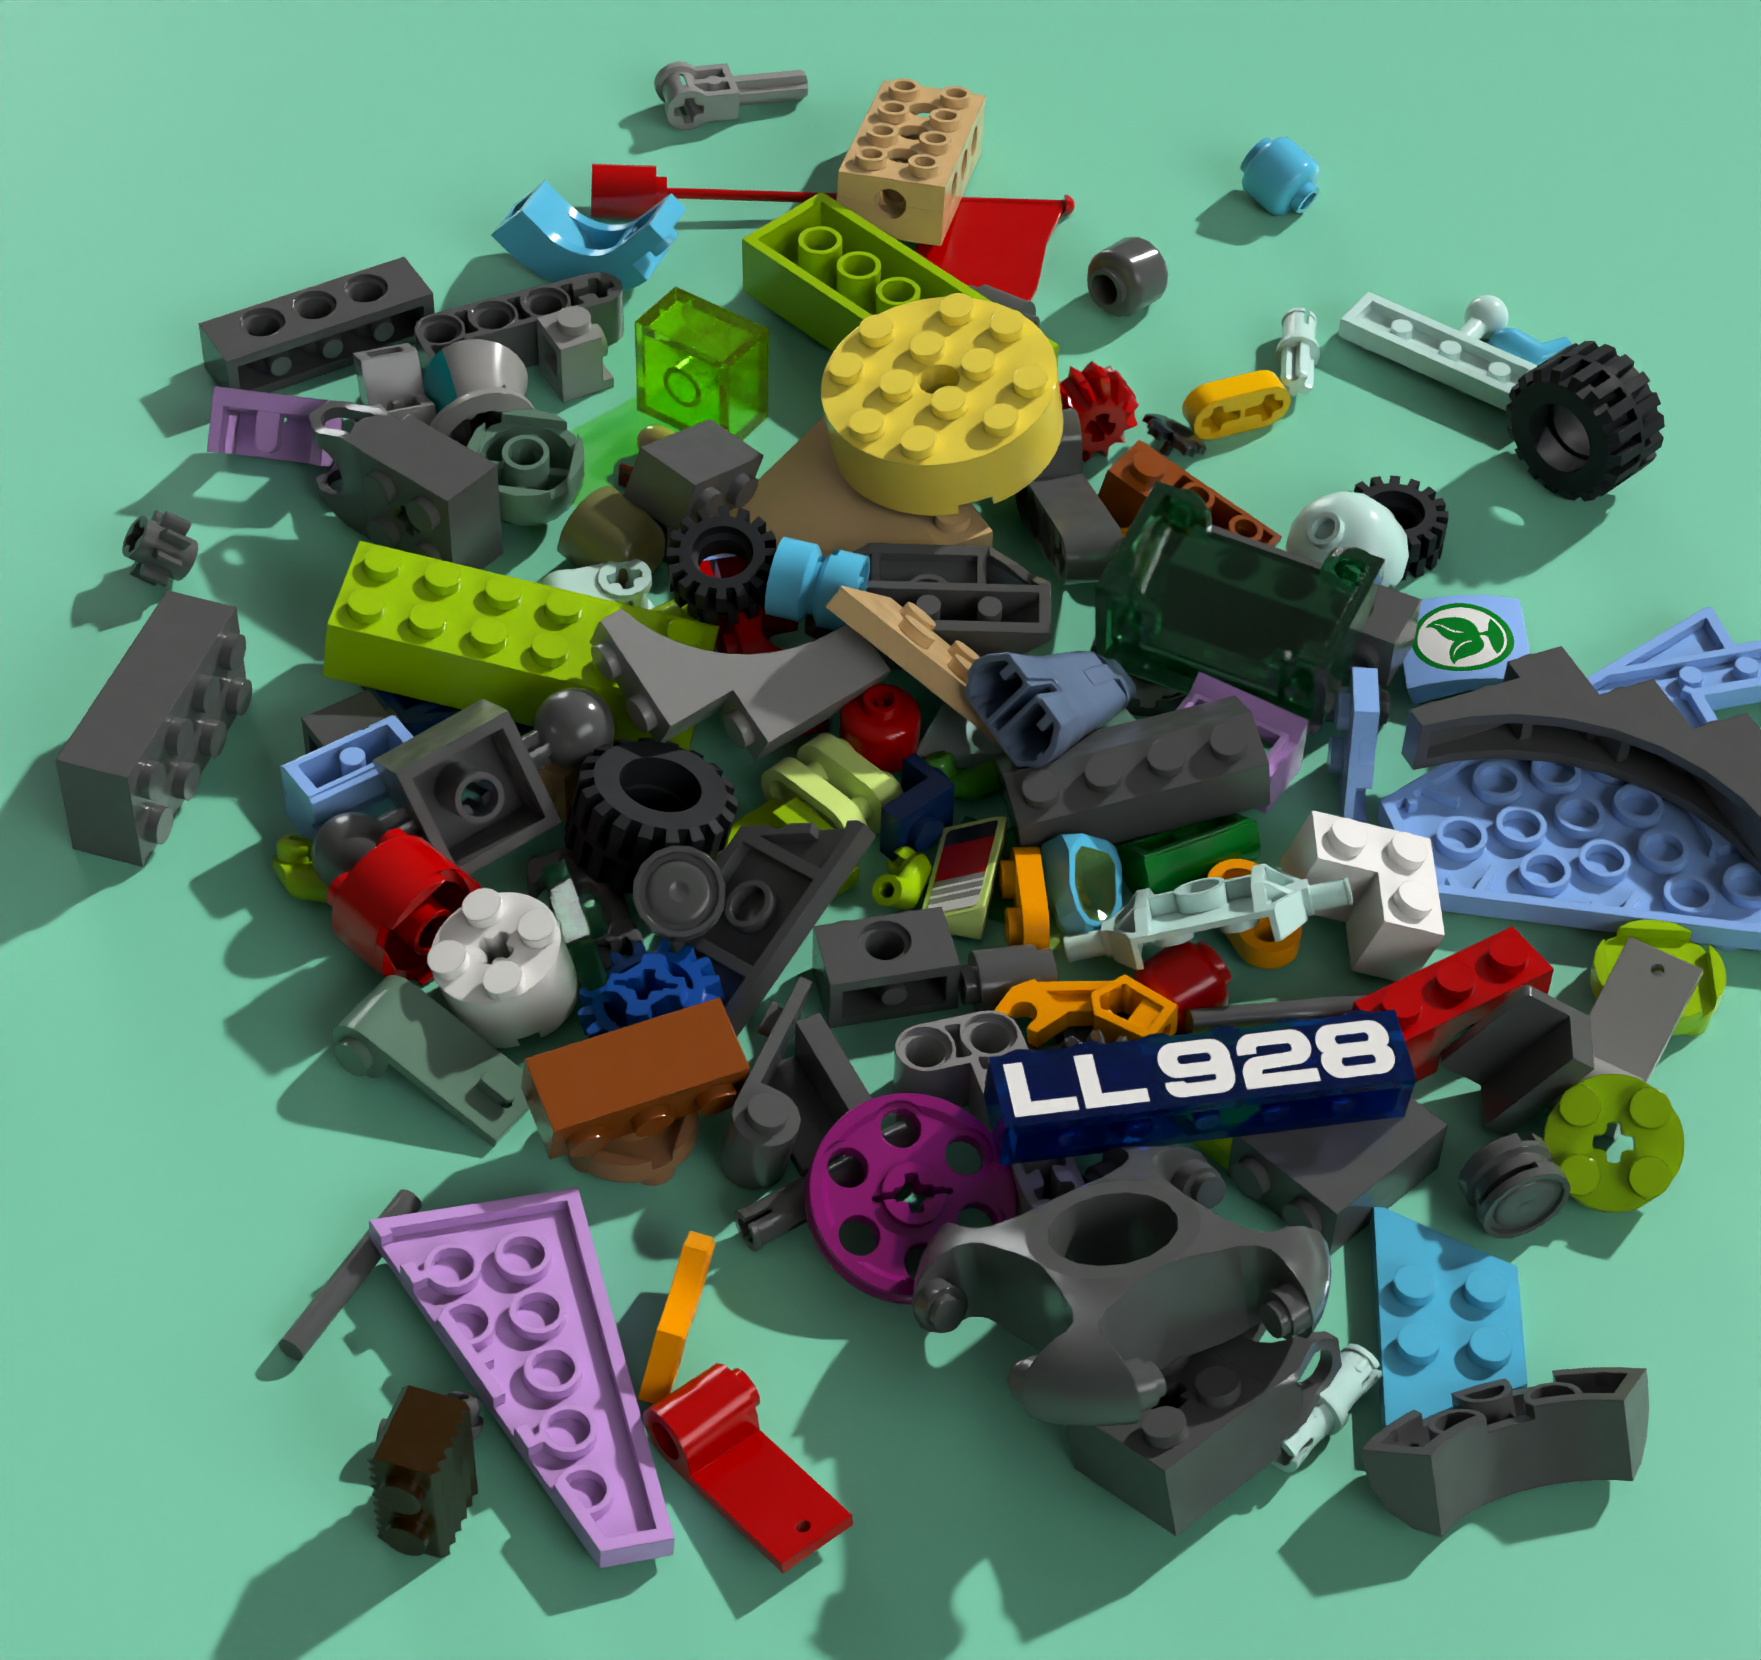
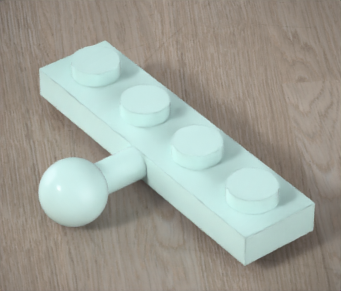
[1338,291,1537,411]

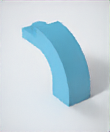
[491,180,686,291]

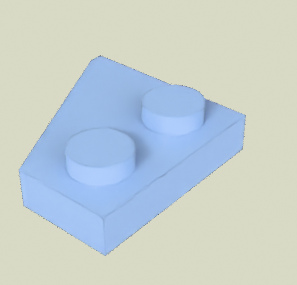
[1327,667,1380,823]

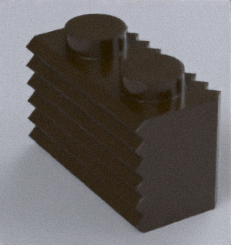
[367,1385,478,1558]

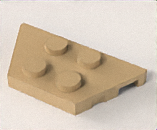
[825,586,1001,746]

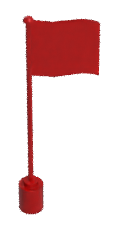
[591,164,1075,302]

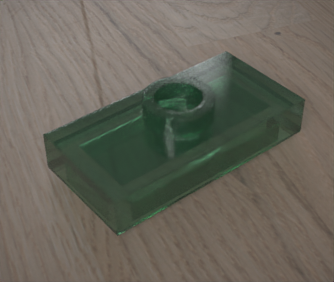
[541,860,608,992]

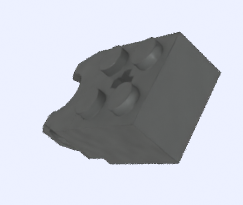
[309,400,503,570]
[1066,1323,1342,1536]

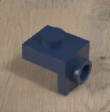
[880,753,955,862]

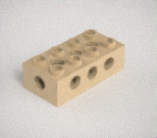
[836,78,986,246]

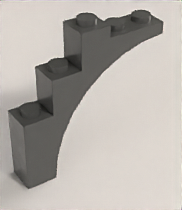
[1401,646,1761,875]

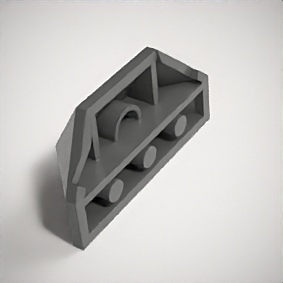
[805,543,1051,671]

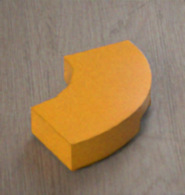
[638,1231,716,1404]

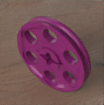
[804,1093,1017,1305]

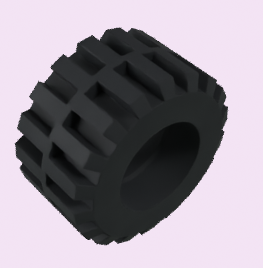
[1506,341,1665,501]
[564,737,738,895]

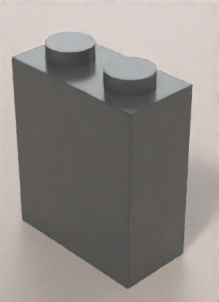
[1227,1056,1448,1256]

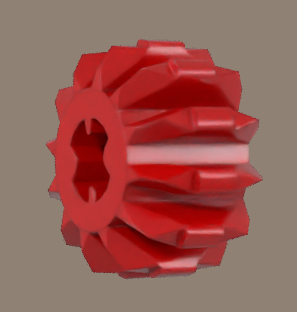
[1059,361,1139,463]

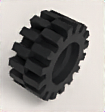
[1348,476,1449,581]
[667,506,777,626]

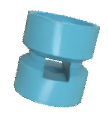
[764,537,870,631]

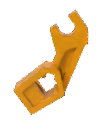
[994,974,1178,1067]

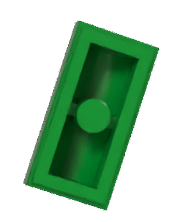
[1116,813,1261,895]

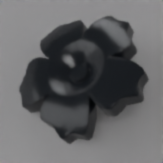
[1142,413,1207,457]

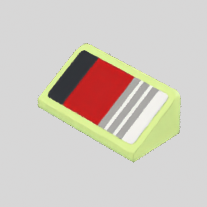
[922,816,1008,940]

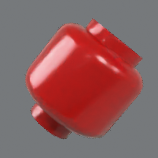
[839,683,921,774]
[1133,940,1232,1037]

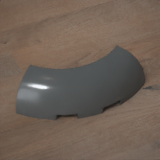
[1361,1367,1649,1537]

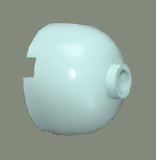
[1285,491,1409,588]

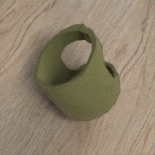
[557,486,666,589]

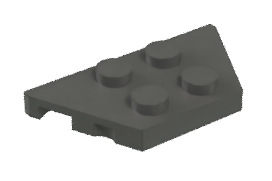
[671,820,876,1037]

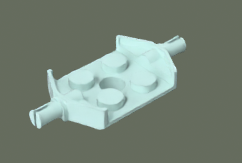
[1063,863,1353,970]

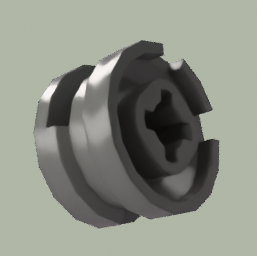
[633,846,725,942]
[1457,1133,1571,1239]

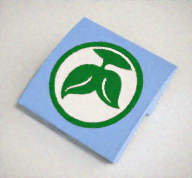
[1403,595,1530,705]

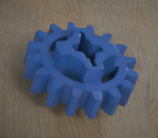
[577,939,725,1039]

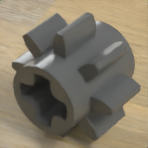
[122,510,198,587]

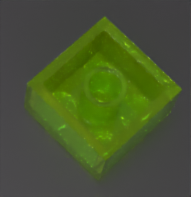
[635,286,769,441]

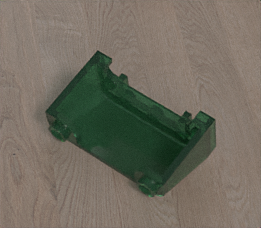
[1095,481,1385,735]

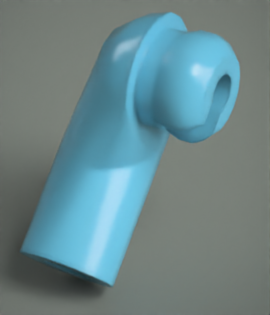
[1488,327,1572,366]

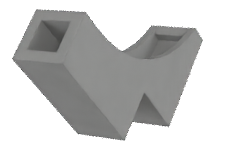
[590,609,891,762]

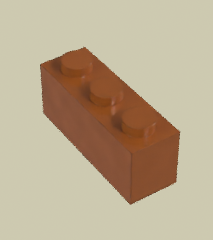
[521,997,750,1160]

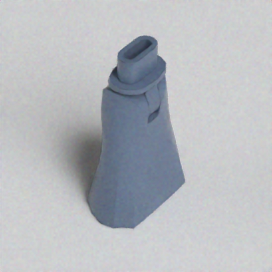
[964,651,1136,769]

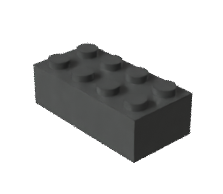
[55,590,252,867]

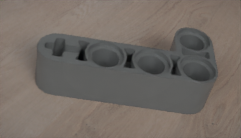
[414,272,624,379]
[1015,408,1126,586]

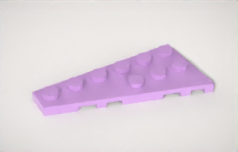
[369,1187,675,1569]

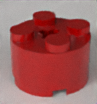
[326,828,482,986]

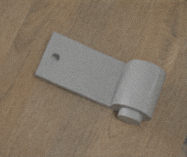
[1545,936,1703,1140]

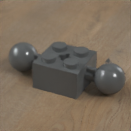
[311,687,615,887]

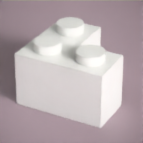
[1281,810,1445,981]

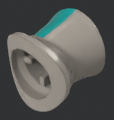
[423,339,535,447]

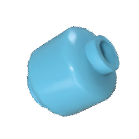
[1240,137,1320,216]

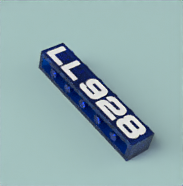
[984,1010,1417,1166]

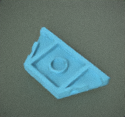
[1370,1207,1528,1430]

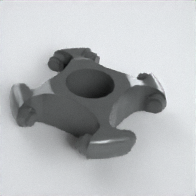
[912,1145,1332,1426]

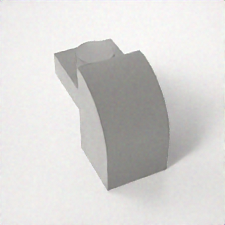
[353,343,437,426]

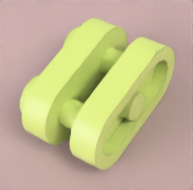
[761,733,903,833]

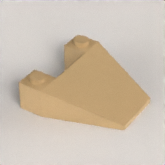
[712,416,993,557]

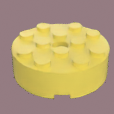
[821,293,1064,516]

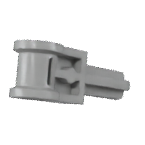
[654,61,808,130]

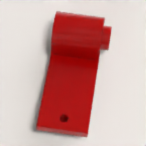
[643,1363,853,1573]

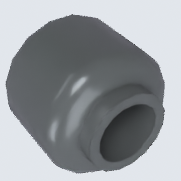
[1087,237,1168,317]

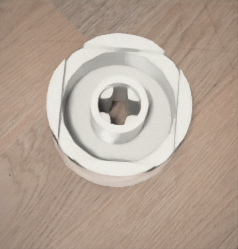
[427,888,580,1048]

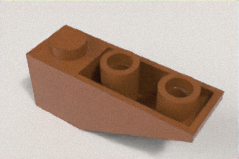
[1098,440,1282,557]

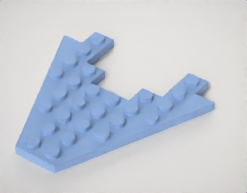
[1377,607,1761,951]

